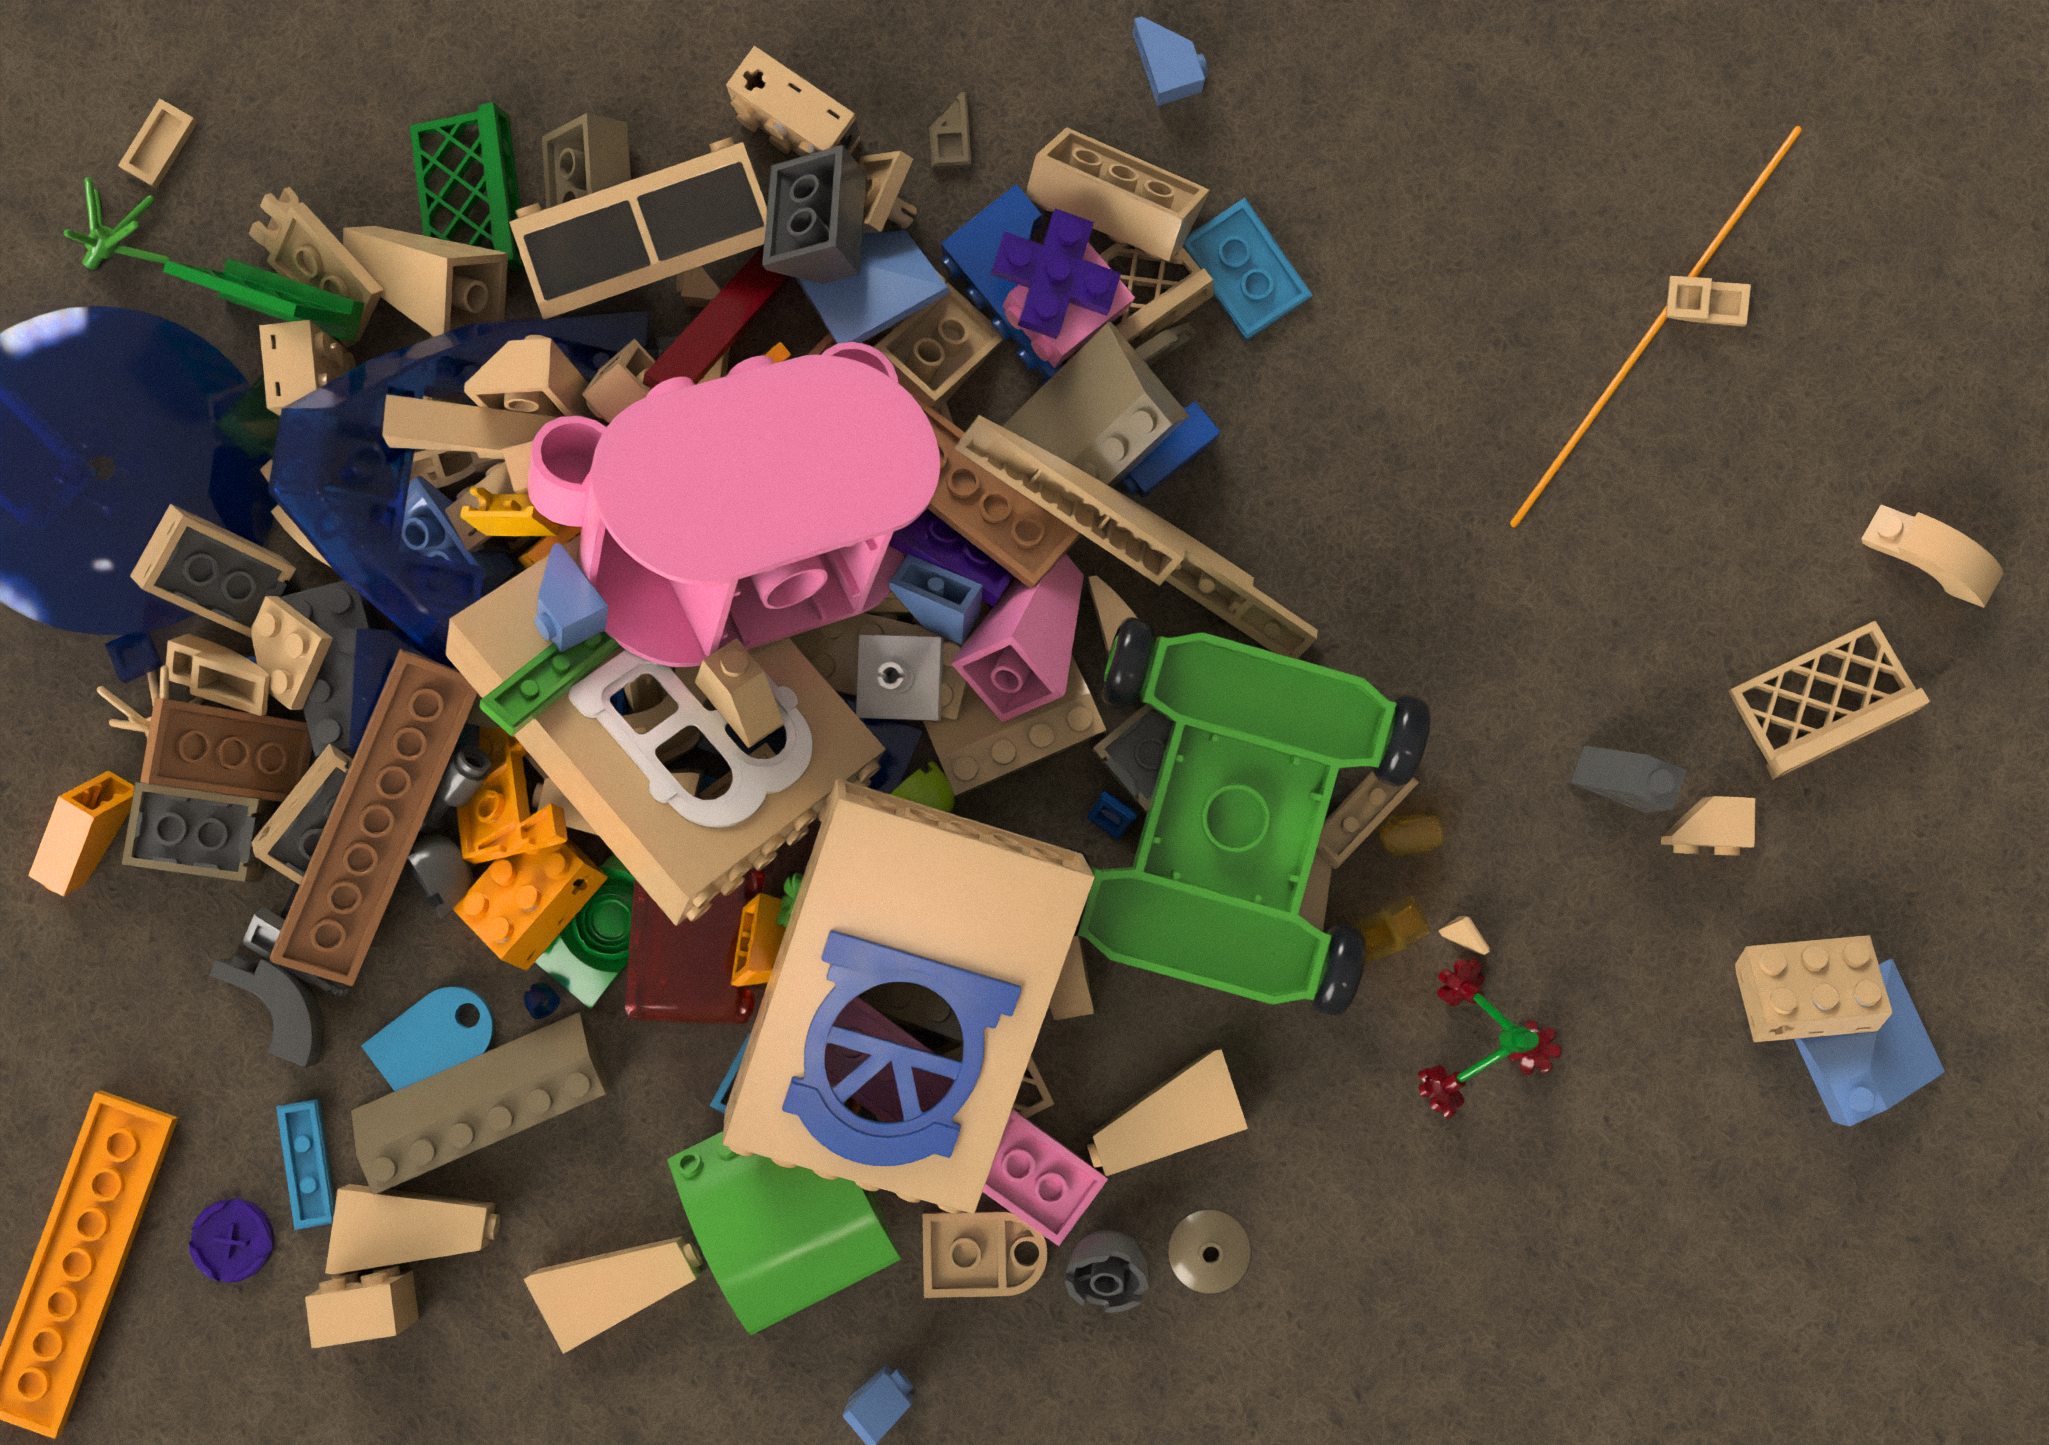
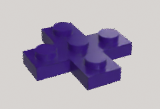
[990,208,1121,339]

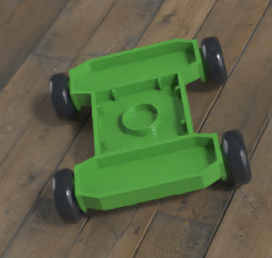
[1064,617,1431,1016]

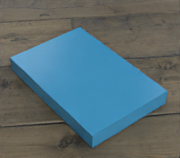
[1182,198,1313,341]

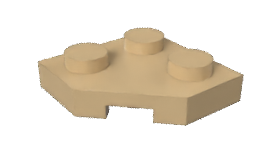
[250,596,333,710]

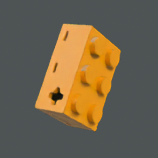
[453,838,608,971]

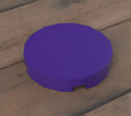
[189,1198,274,1283]

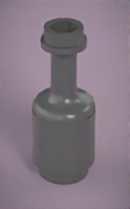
[420,745,491,834]

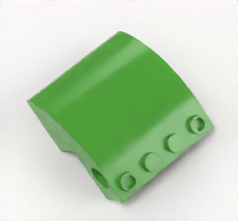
[667,1131,901,1335]

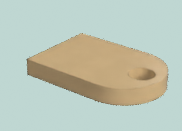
[922,1210,1047,1298]

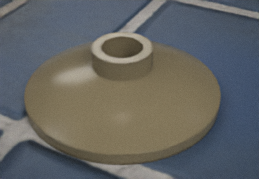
[1168,1210,1251,1294]

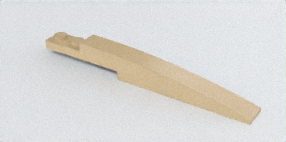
[955,415,1318,659]

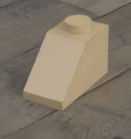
[695,638,784,748]

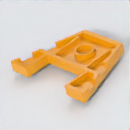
[456,733,568,864]

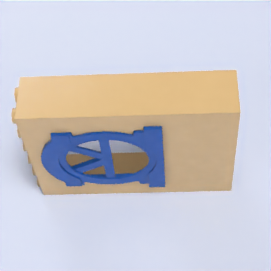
[723,778,1095,1214]

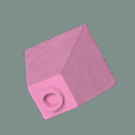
[951,554,1084,722]

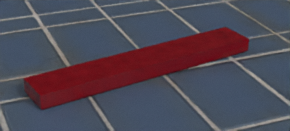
[642,244,792,389]

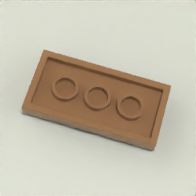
[140,698,312,802]

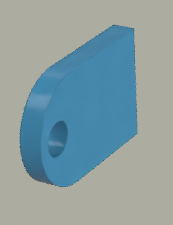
[361,986,495,1091]

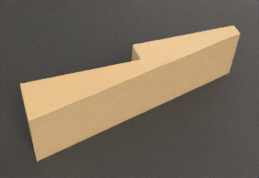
[382,394,560,459]

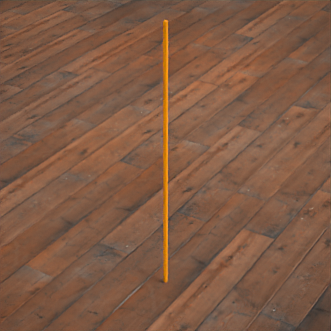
[1510,126,1802,528]

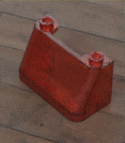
[625,867,765,1025]

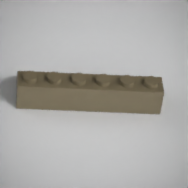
[351,1011,613,1195]

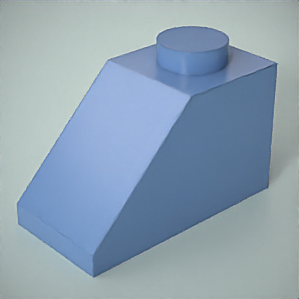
[1132,16,1209,106]
[534,542,608,652]
[889,554,983,645]
[842,1364,913,1445]

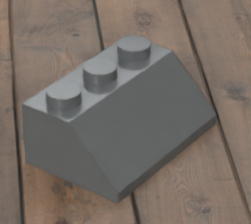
[762,145,866,284]

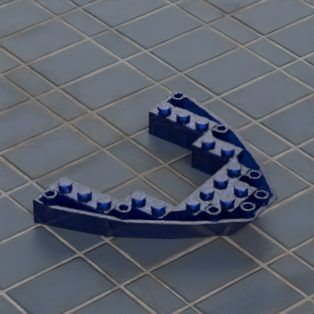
[268,310,651,662]

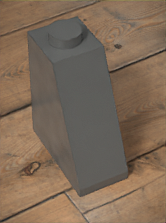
[1569,745,1687,813]

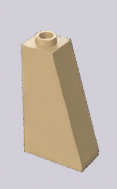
[1087,1046,1248,1176]
[325,1184,500,1274]
[524,1236,703,1354]

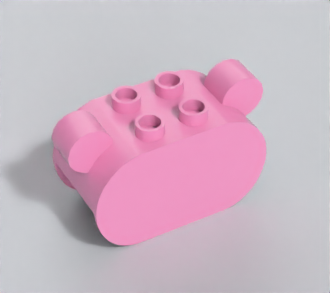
[527,342,940,667]

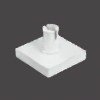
[856,635,944,721]

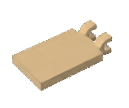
[249,187,384,347]

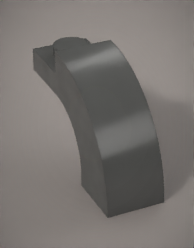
[210,954,324,1067]

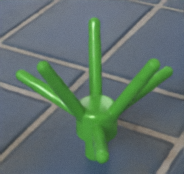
[64,177,170,270]

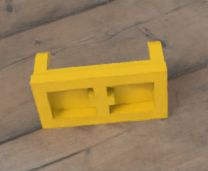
[460,487,560,536]

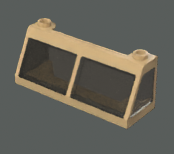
[509,137,767,320]

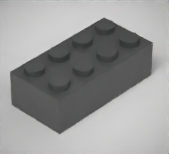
[279,578,391,757]

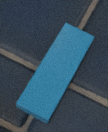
[276,1099,336,1230]

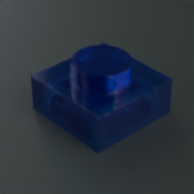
[105,627,163,683]

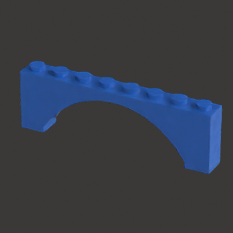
[940,184,1221,499]

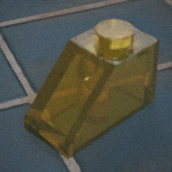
[1348,895,1432,964]

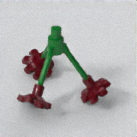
[1418,958,1562,1118]

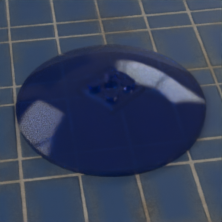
[0,306,279,635]

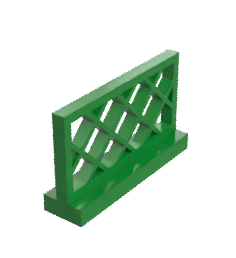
[410,102,525,271]
[163,258,364,343]

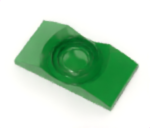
[535,853,669,1009]

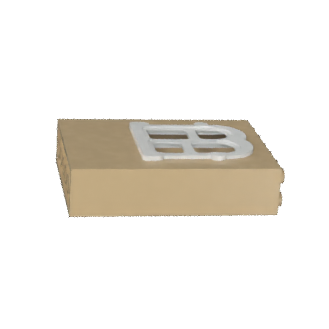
[445,535,886,926]

